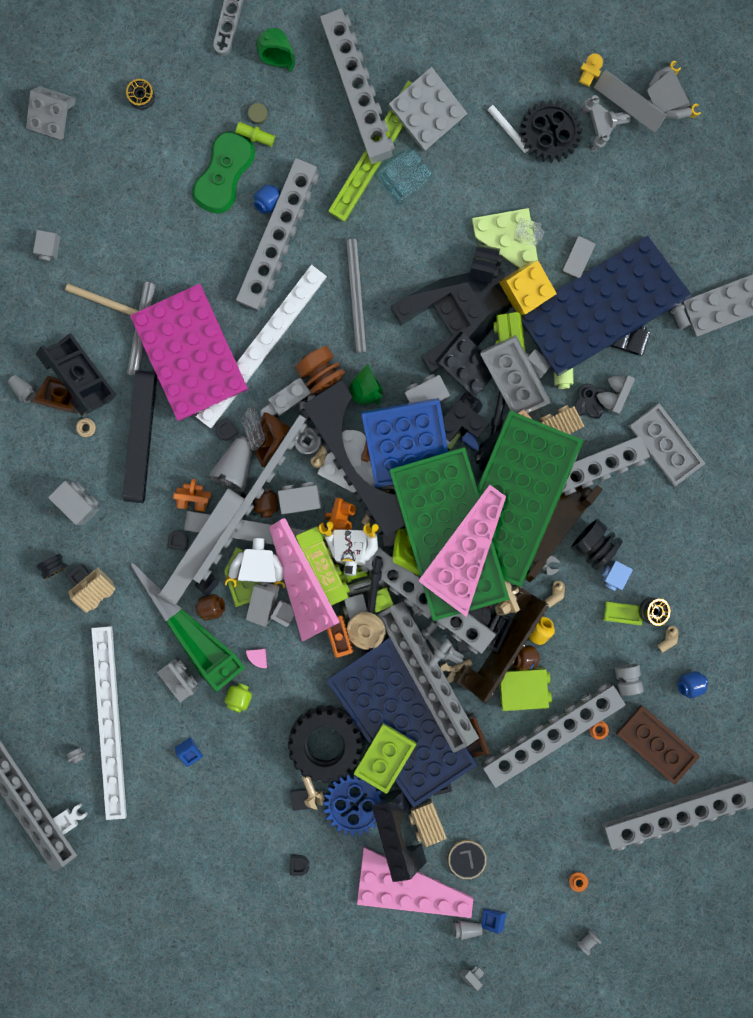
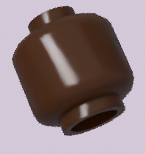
[253,489,279,518]
[195,594,225,621]
[512,645,540,671]

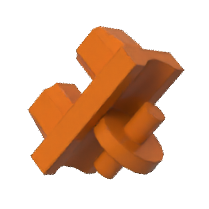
[173,479,212,512]
[324,498,356,533]

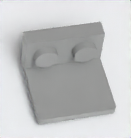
[26,86,76,140]
[157,658,199,703]

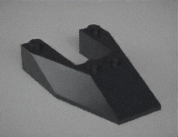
[391,266,512,374]

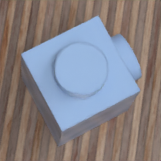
[602,560,633,591]

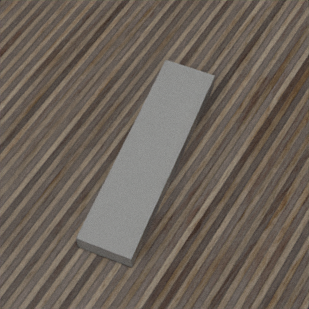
[594,70,667,132]

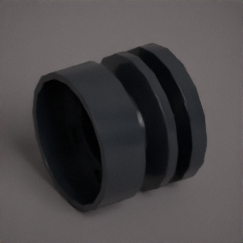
[571,519,623,570]

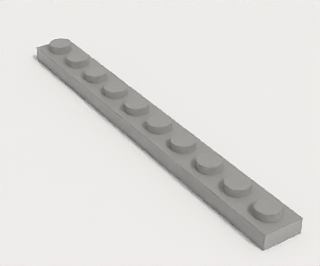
[193,415,307,583]

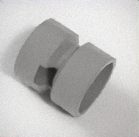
[614,664,644,696]

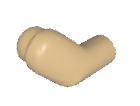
[311,442,328,468]
[544,580,565,608]
[657,626,679,653]

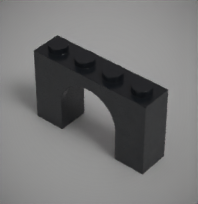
[372,789,427,882]

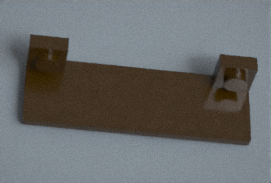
[525,473,603,582]
[453,585,549,703]

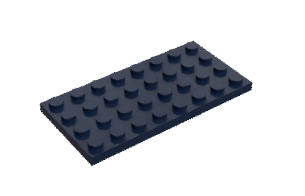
[521,235,691,376]
[326,637,477,808]

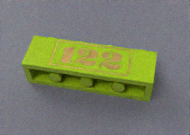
[295,526,350,605]

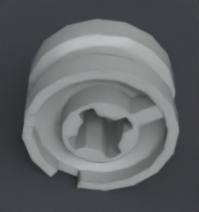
[294,428,321,455]

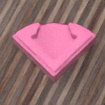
[246,648,267,668]

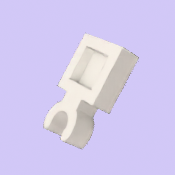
[52,803,88,835]

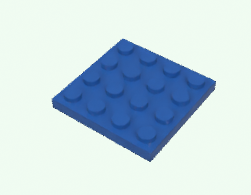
[361,398,448,487]

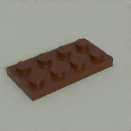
[616,705,700,785]

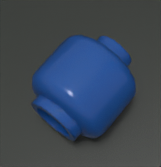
[253,185,281,214]
[678,671,708,699]

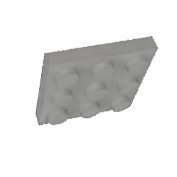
[387,67,468,152]

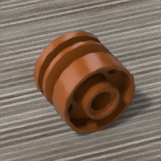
[294,346,346,395]

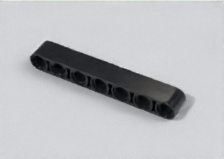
[123,370,157,503]

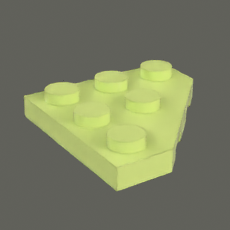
[472,208,538,269]

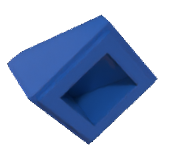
[461,432,479,451]
[175,737,203,767]
[481,908,506,934]

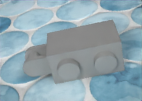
[260,378,312,417]

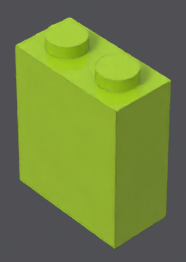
[499,667,552,711]

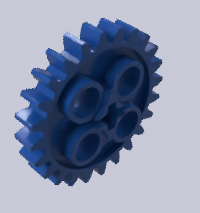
[323,774,383,836]

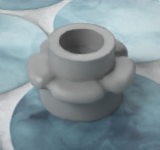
[67,748,85,765]

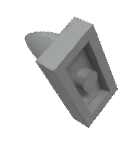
[597,375,635,415]

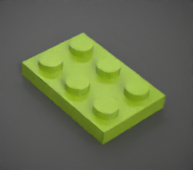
[354,723,417,794]

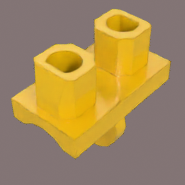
[579,53,603,87]

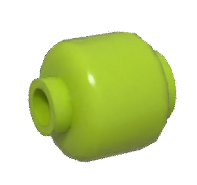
[224,683,252,713]

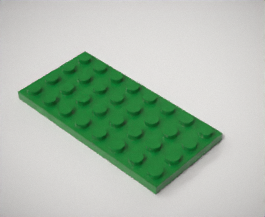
[477,410,584,587]
[390,447,510,621]

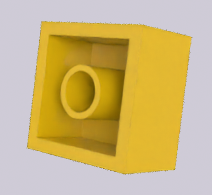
[499,260,557,315]

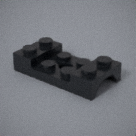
[36,333,116,416]

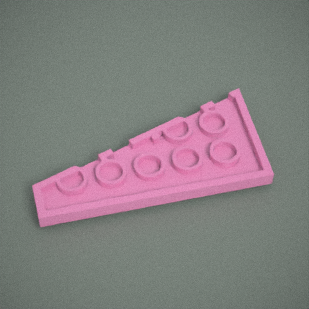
[419,485,506,617]
[269,518,339,642]
[357,846,473,918]

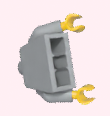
[647,61,701,119]

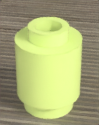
[554,368,574,389]

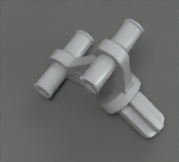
[580,95,631,151]
[421,620,464,667]

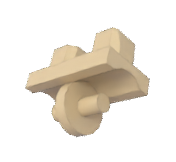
[495,580,520,615]

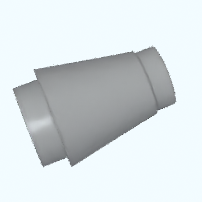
[8,375,36,403]
[453,920,482,940]

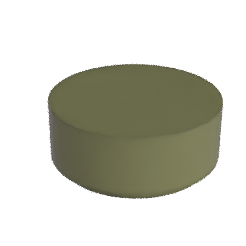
[248,103,268,124]

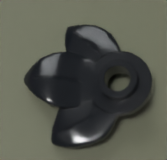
[574,383,607,419]

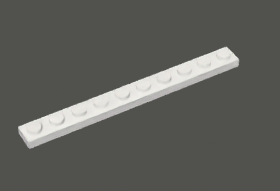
[196,265,327,429]
[91,626,127,820]

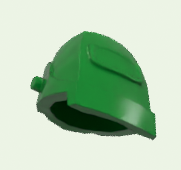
[256,28,295,72]
[349,364,384,406]

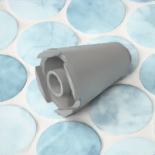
[209,437,253,492]

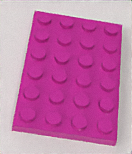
[130,284,249,421]

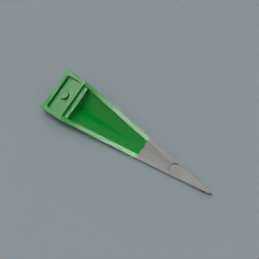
[131,563,245,693]

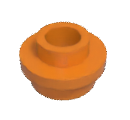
[589,721,609,740]
[569,872,588,892]

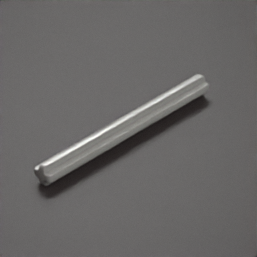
[347,239,366,353]

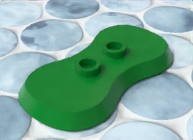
[192,131,255,214]

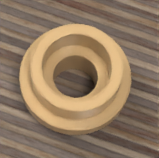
[76,418,96,437]

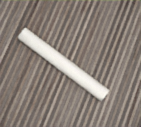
[488,105,530,154]

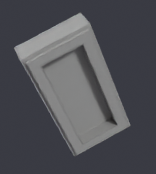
[562,236,596,278]

